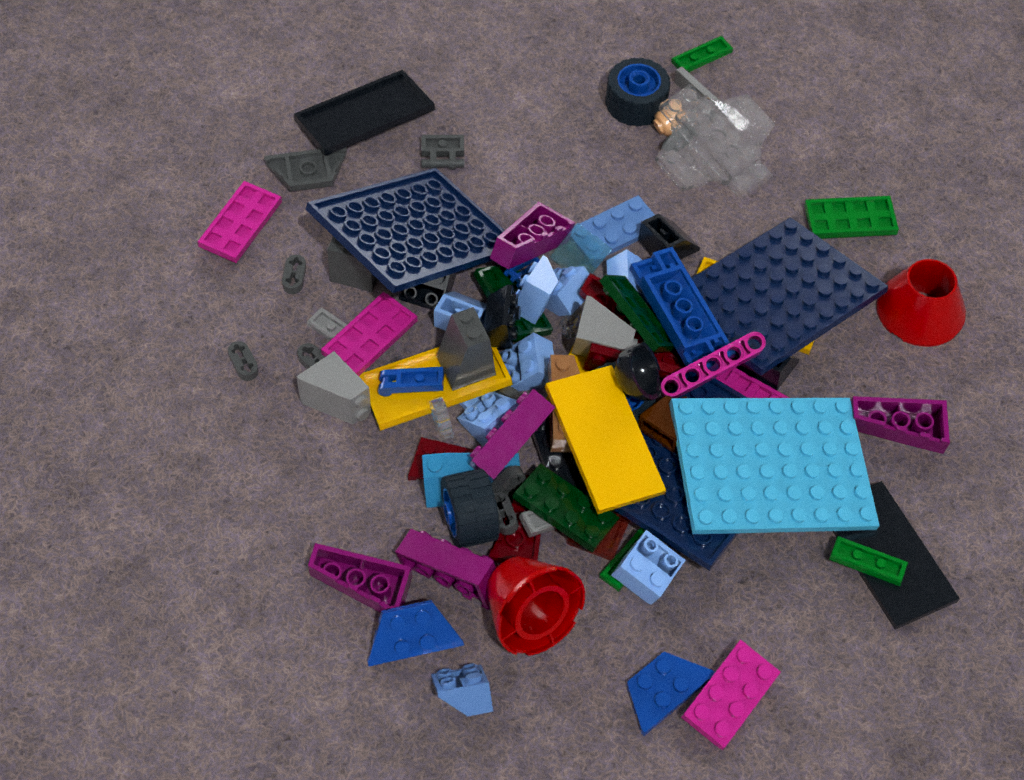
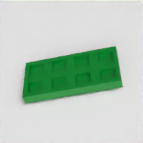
[804,196,899,239]

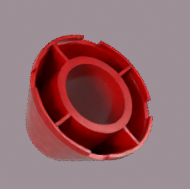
[876,259,966,347]
[487,557,585,656]

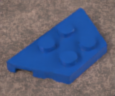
[367,600,464,666]
[626,652,715,736]

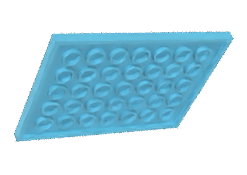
[669,398,880,534]

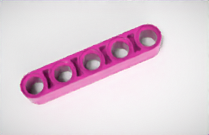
[660,332,766,398]

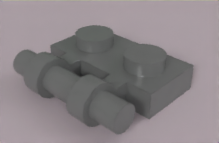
[421,135,464,170]

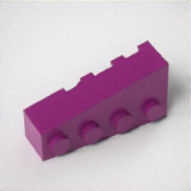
[490,201,576,269]
[469,388,555,482]
[851,396,950,454]
[395,529,496,610]
[308,543,413,613]

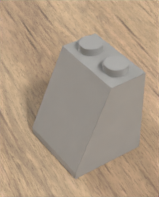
[572,295,638,357]
[296,351,371,425]

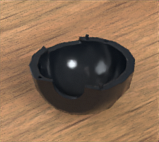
[614,342,661,401]

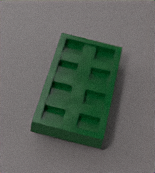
[474,265,553,342]
[599,275,675,352]
[513,463,620,553]

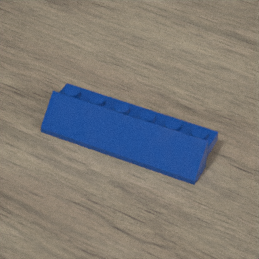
[630,247,736,377]

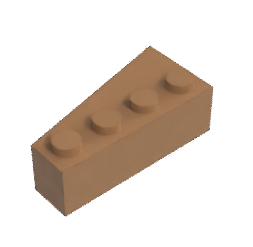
[547,355,580,453]

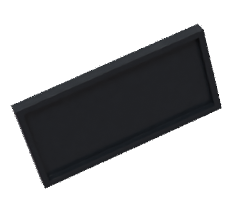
[294,69,435,156]
[832,481,960,630]

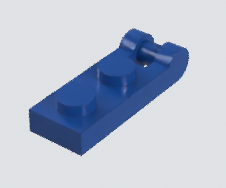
[378,367,444,397]

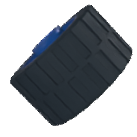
[605,58,671,127]
[441,468,500,548]

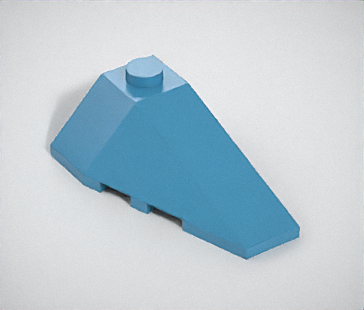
[422,453,520,508]

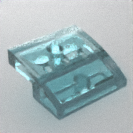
[550,223,612,274]

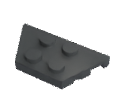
[264,148,347,192]

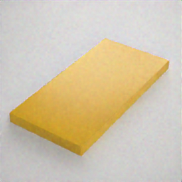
[359,347,513,431]
[545,365,666,514]

